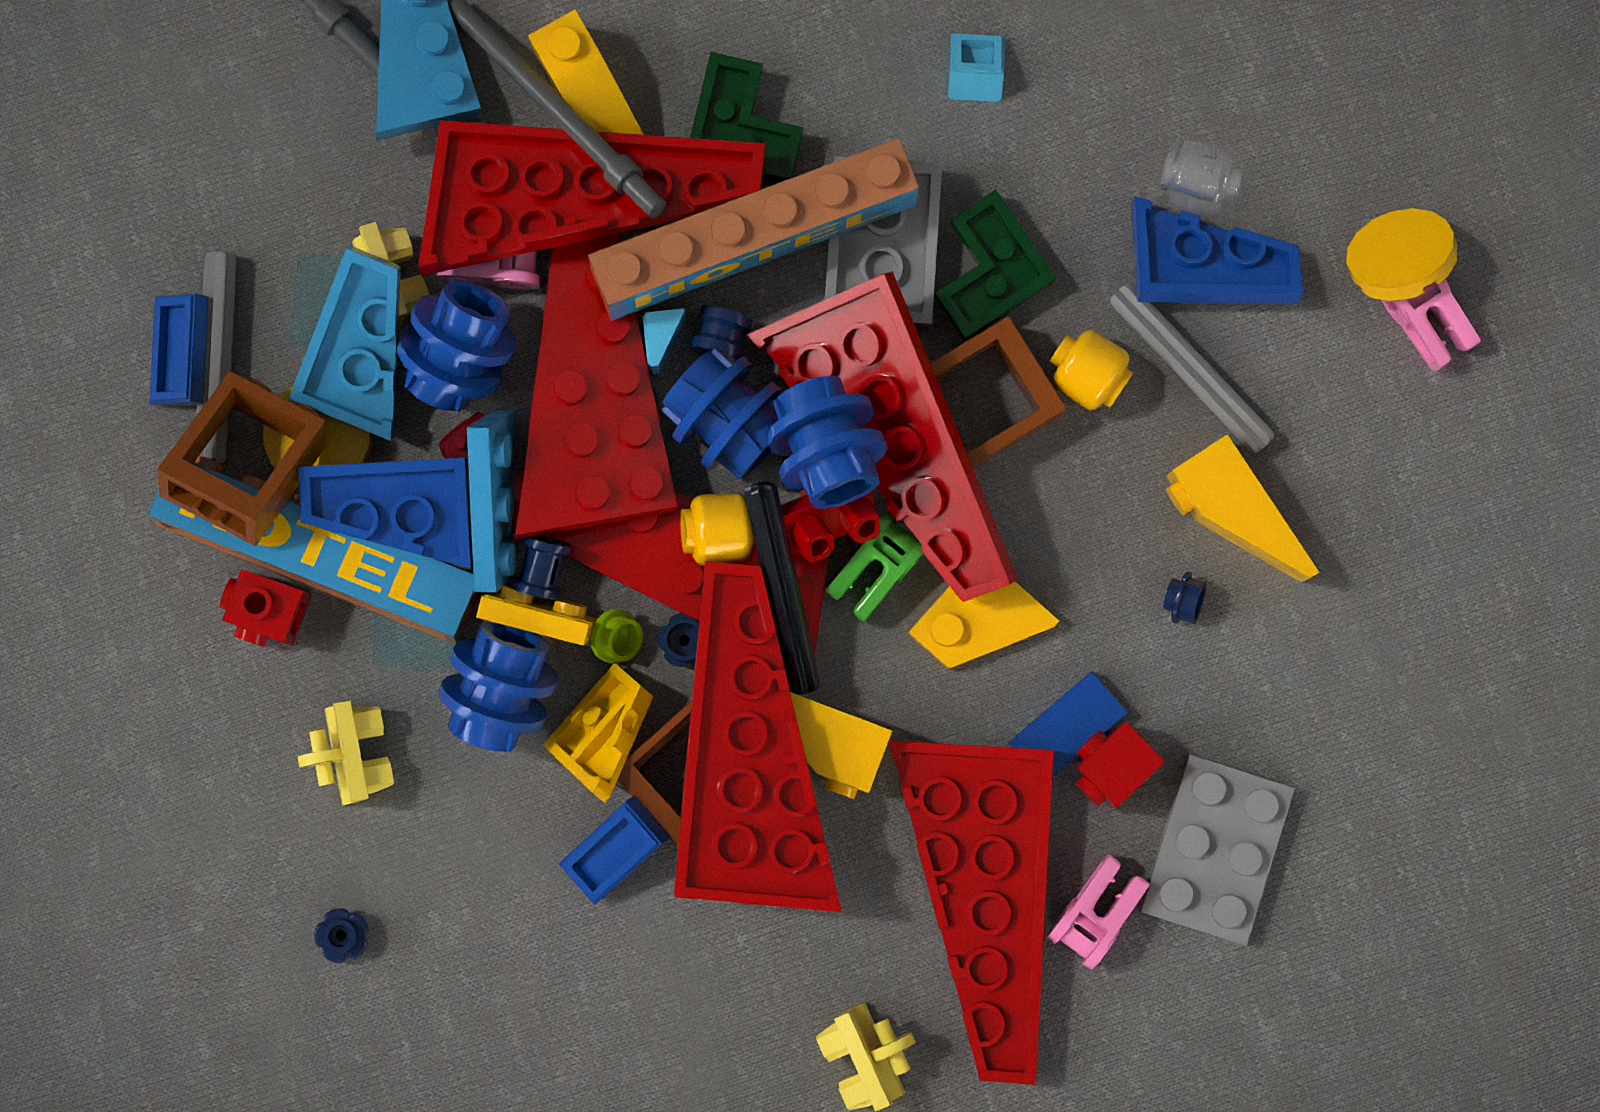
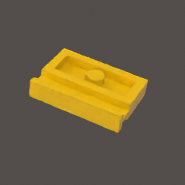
[476,585,597,646]

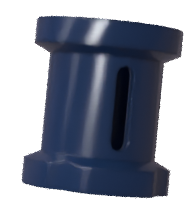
[512,535,572,600]

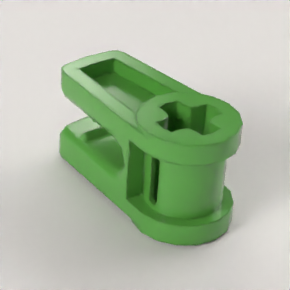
[825,510,924,623]

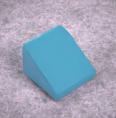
[948,33,1005,102]
[643,309,687,375]

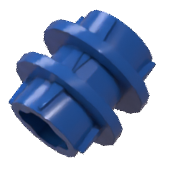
[397,279,516,412]
[662,348,782,479]
[766,376,888,509]
[438,620,559,752]

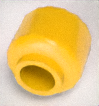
[1049,330,1134,410]
[681,493,756,566]

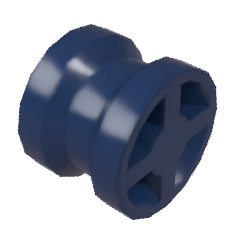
[689,305,753,363]

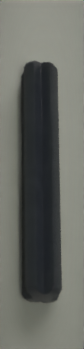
[744,482,820,695]

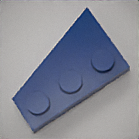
[1131,196,1303,304]
[298,458,473,569]

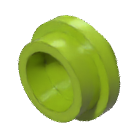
[591,608,643,664]

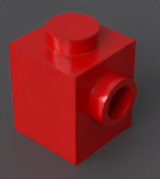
[220,569,312,647]
[1074,721,1165,808]

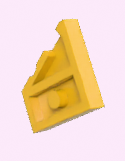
[908,582,1059,670]
[543,663,653,803]

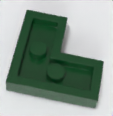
[690,52,803,182]
[935,189,1056,341]

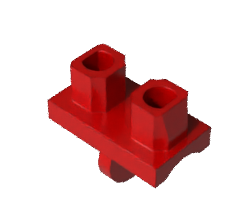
[781,490,880,563]

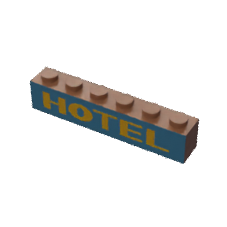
[588,138,919,321]
[148,456,481,645]

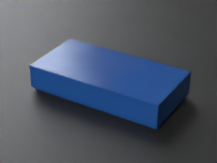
[149,293,208,406]
[1008,671,1127,776]
[559,795,670,905]

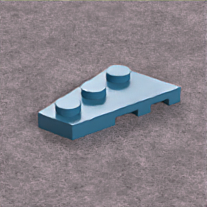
[375,0,481,141]
[289,245,401,441]
[467,409,517,592]

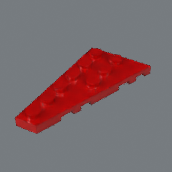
[418,120,766,276]
[514,233,678,540]
[747,271,1018,602]
[512,471,829,657]
[674,561,842,912]
[889,740,1055,1085]

